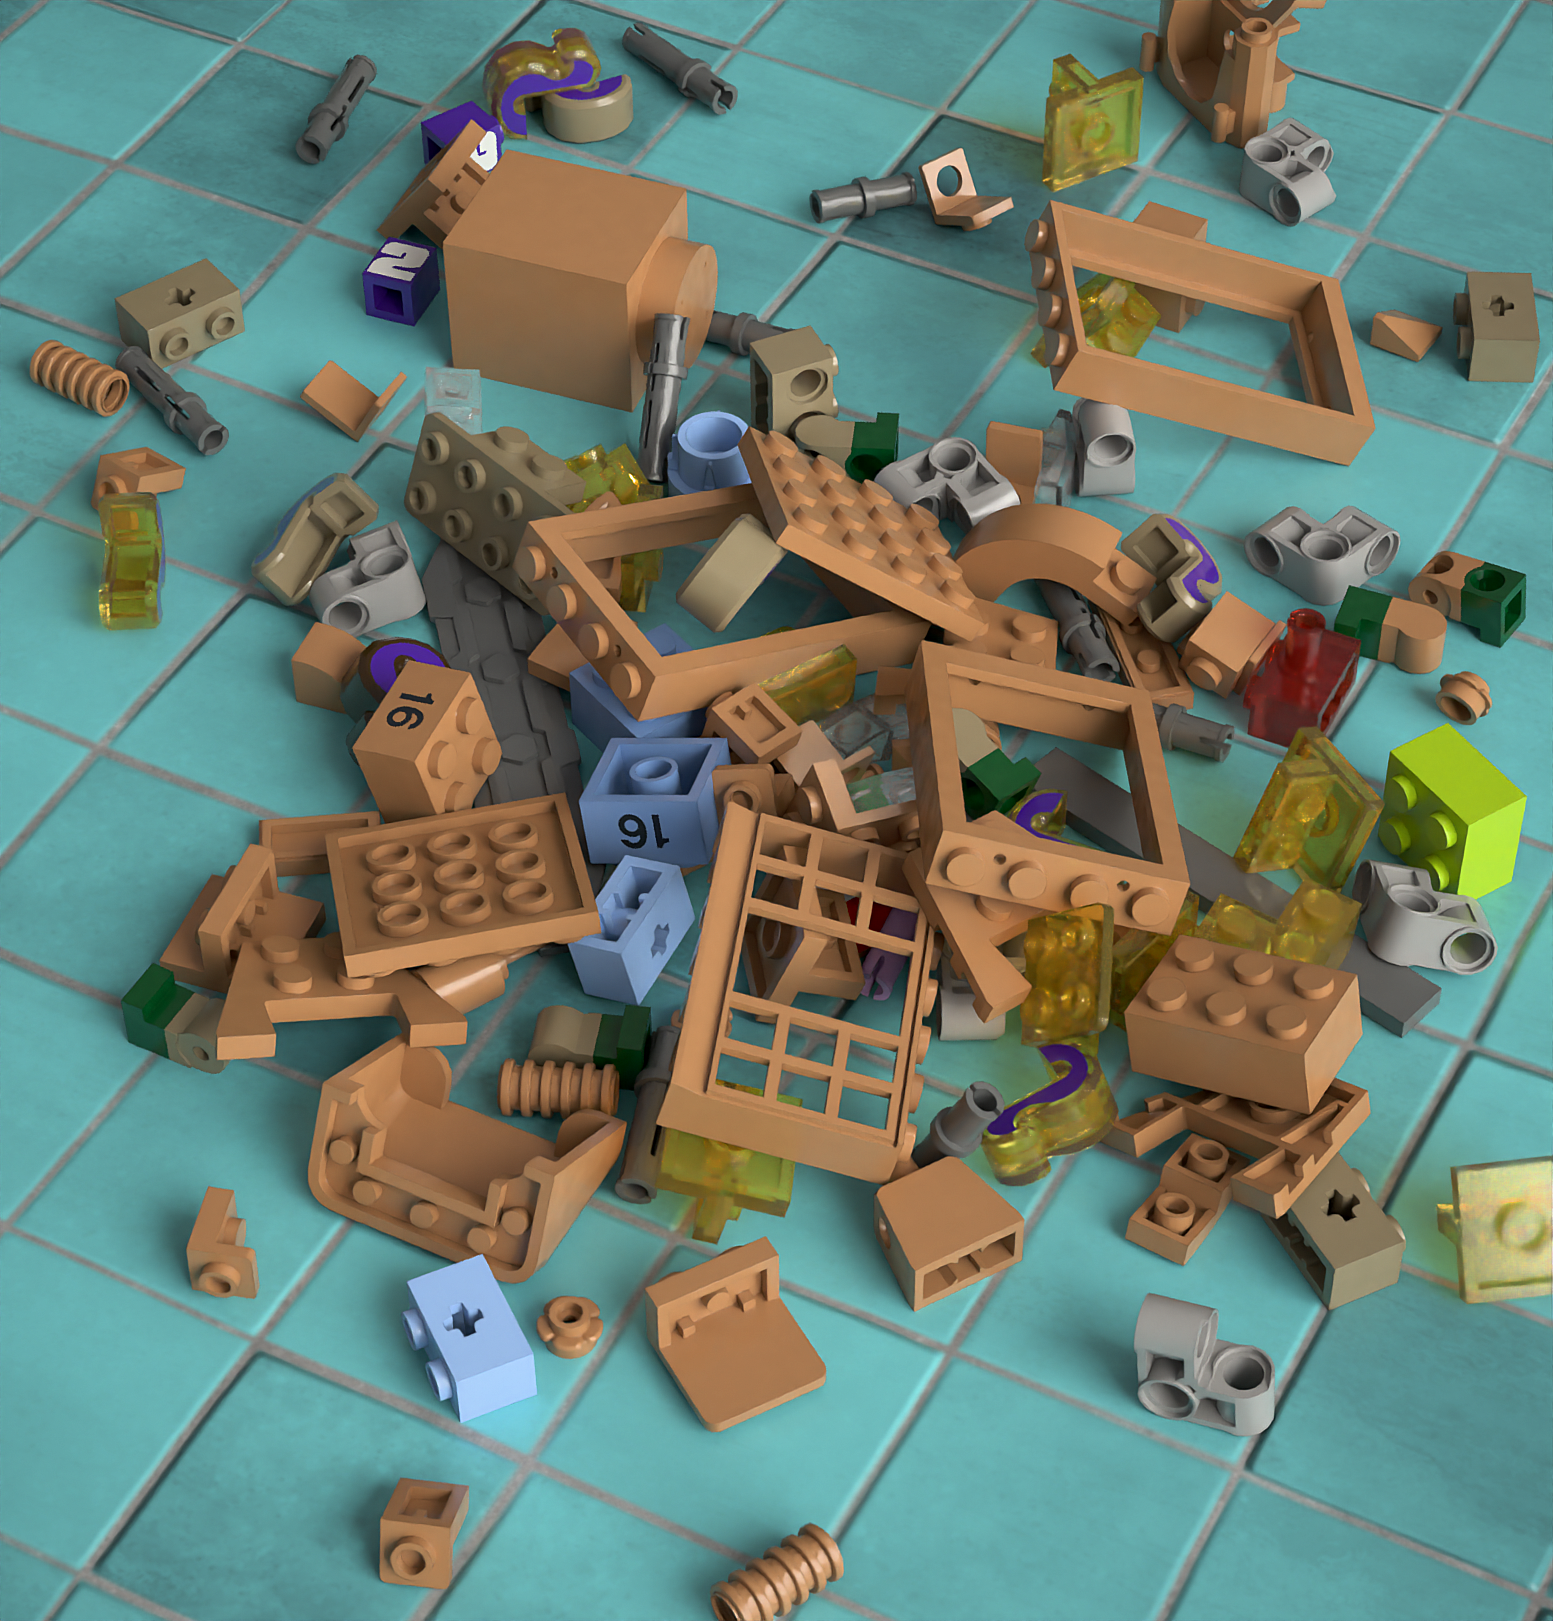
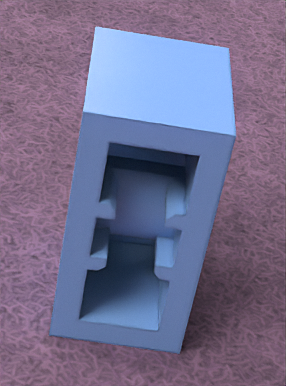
[568,855,695,1006]
[401,1254,537,1423]

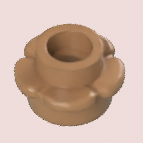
[1435,671,1492,725]
[536,1296,603,1359]

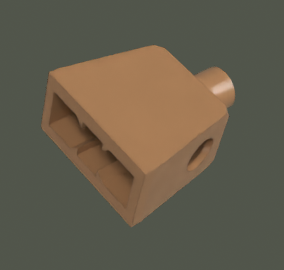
[873,1156,1025,1312]

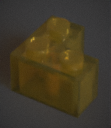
[1192,877,1362,970]

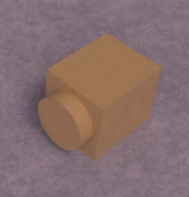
[443,149,718,412]

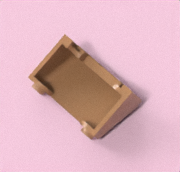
[308,1033,627,1284]

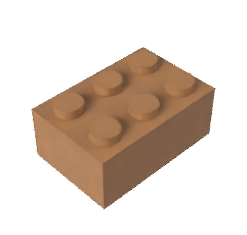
[1124,934,1363,1115]

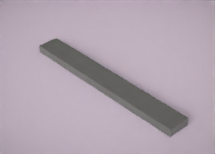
[1027,747,1442,1038]

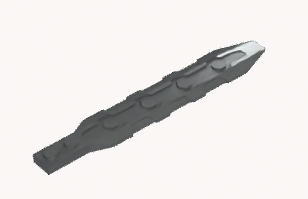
[421,537,606,957]

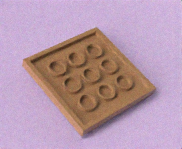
[737,426,984,642]
[324,792,601,978]

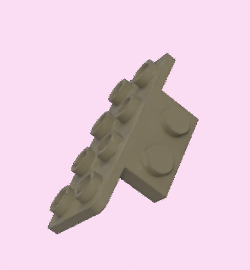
[404,412,587,616]

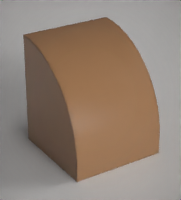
[291,622,367,715]

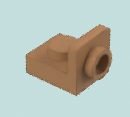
[91,447,186,526]
[701,682,803,764]
[712,763,795,826]
[186,1186,260,1299]
[379,1478,469,1589]

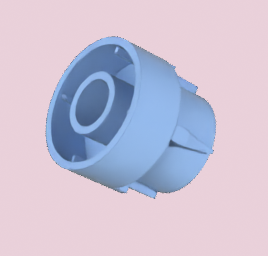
[667,410,752,497]

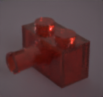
[1243,608,1361,756]

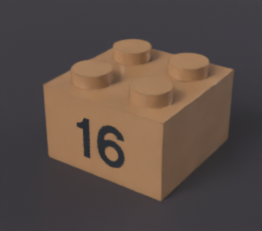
[352,660,502,824]

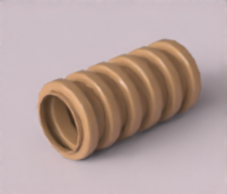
[29,340,129,417]
[497,1058,620,1119]
[710,1523,844,1621]

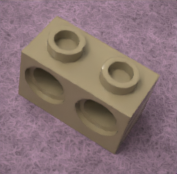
[750,326,839,443]

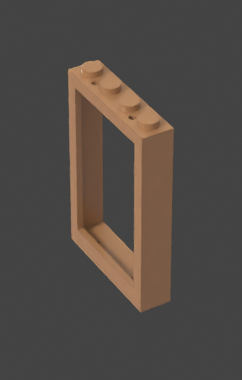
[1024,200,1376,466]
[512,483,932,722]
[904,640,1190,936]

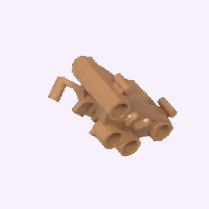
[1139,0,1327,149]

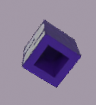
[421,100,504,172]
[362,237,441,327]

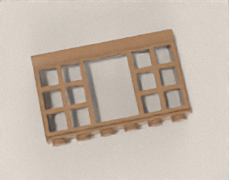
[656,801,945,1185]

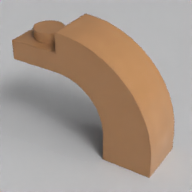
[953,503,1157,626]

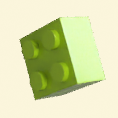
[1378,723,1527,900]

